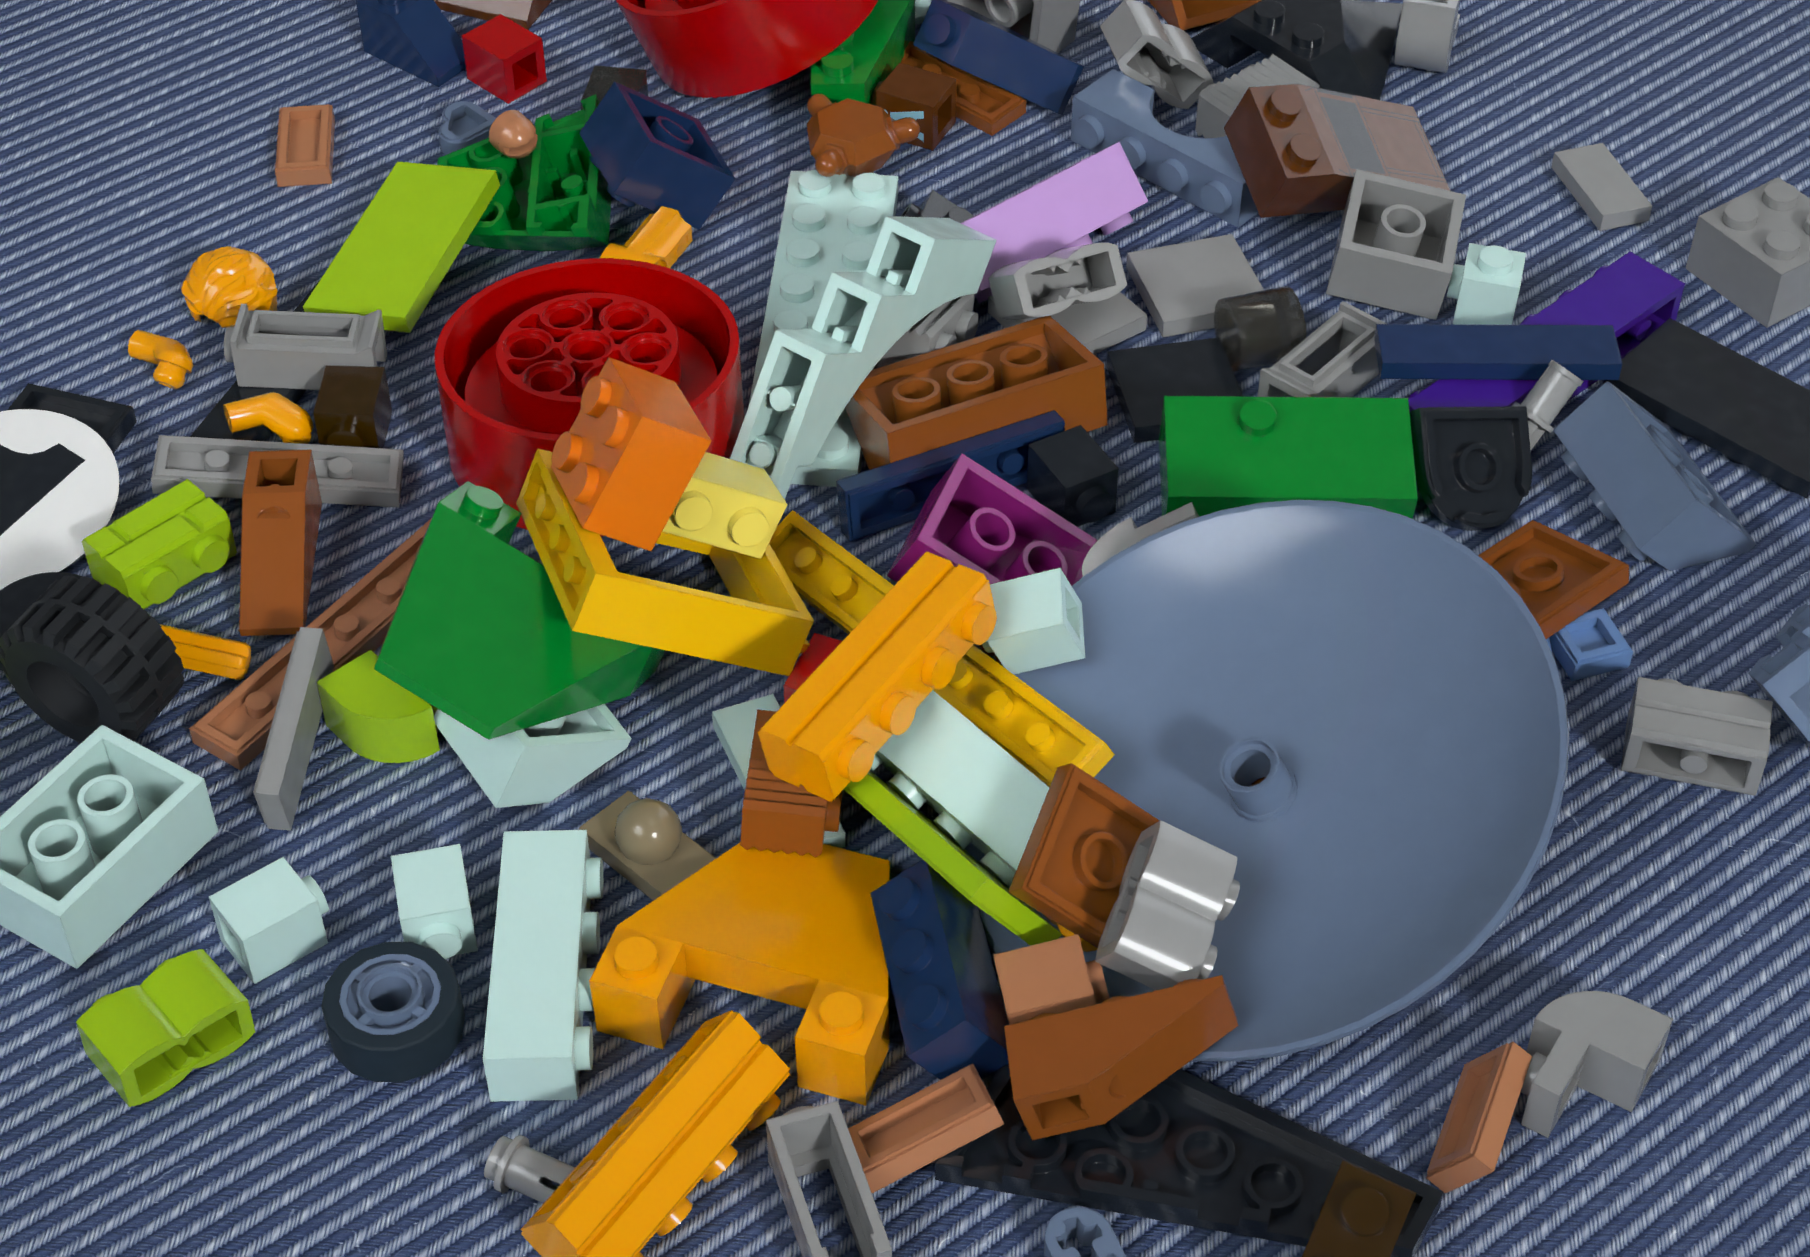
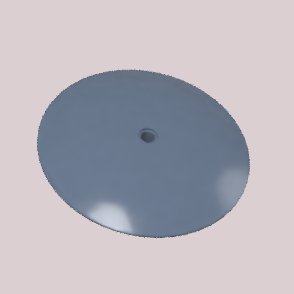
[965,500,1569,1061]

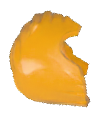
[181,246,278,328]

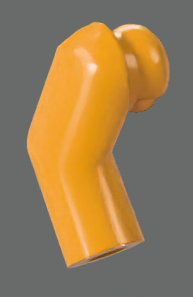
[128,330,193,389]
[224,392,314,444]

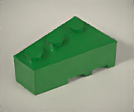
[811,0,915,104]

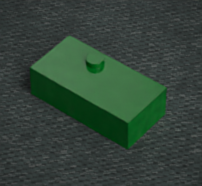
[1159,396,1418,519]

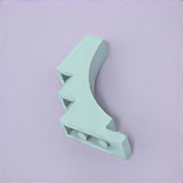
[730,216,997,499]

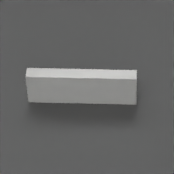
[253,627,334,831]

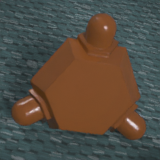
[807,94,920,177]

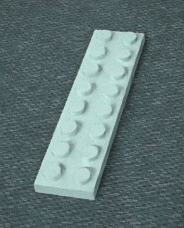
[749,170,898,487]

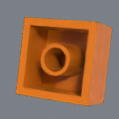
[551,357,712,551]

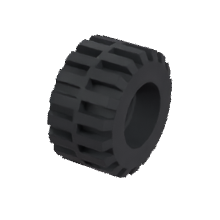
[0,575,184,744]

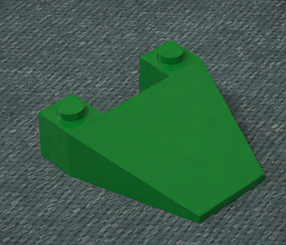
[374,481,666,740]

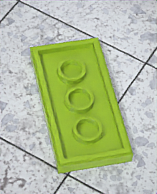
[303,161,500,333]
[844,770,1062,946]

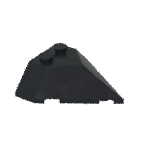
[1192,0,1403,100]

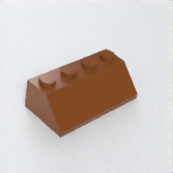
[845,316,1108,470]

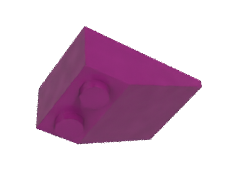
[887,454,1097,586]

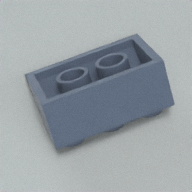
[1553,381,1756,571]

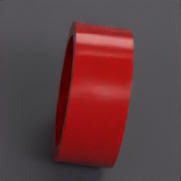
[615,0,878,98]
[435,258,744,536]

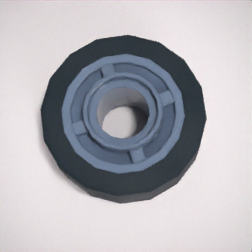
[321,942,465,1082]

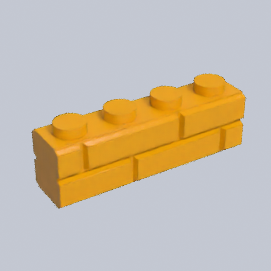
[758,551,997,802]
[520,1010,790,1257]

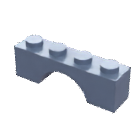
[1071,69,1258,228]

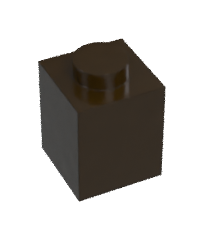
[313,366,392,448]

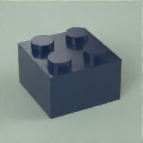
[579,81,736,230]

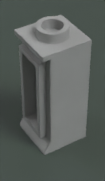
[1257,301,1387,398]
[224,304,387,390]
[766,1101,892,1257]

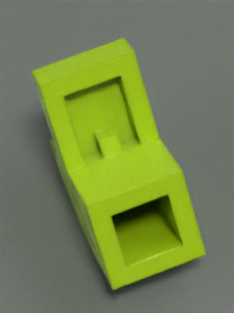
[317,650,440,763]

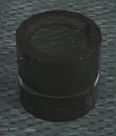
[1214,286,1306,372]

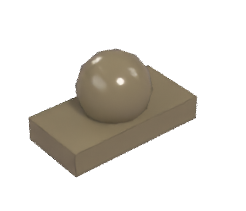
[579,791,716,901]

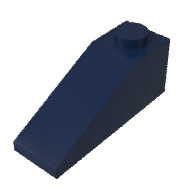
[913,0,1084,115]

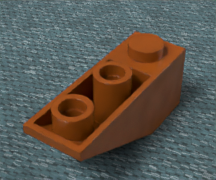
[239,449,322,636]
[1004,975,1238,1140]

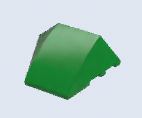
[437,94,612,251]

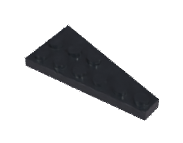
[935,1063,1444,1257]

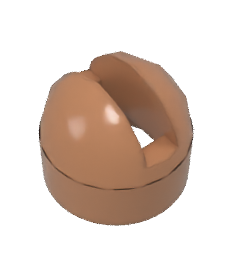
[489,110,538,159]

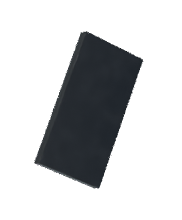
[1603,318,1810,498]

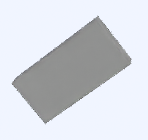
[1551,143,1652,231]

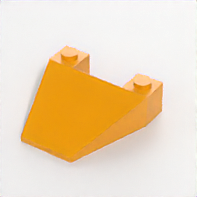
[589,843,890,1106]

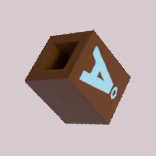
[871,63,956,151]

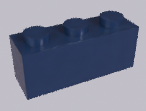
[870,859,1009,1080]

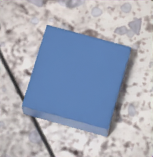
[1549,608,1633,681]

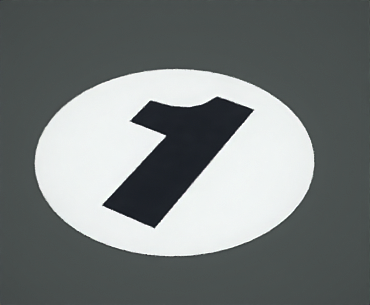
[0,409,120,590]

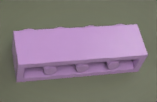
[961,142,1148,303]

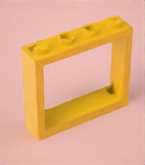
[516,448,814,676]

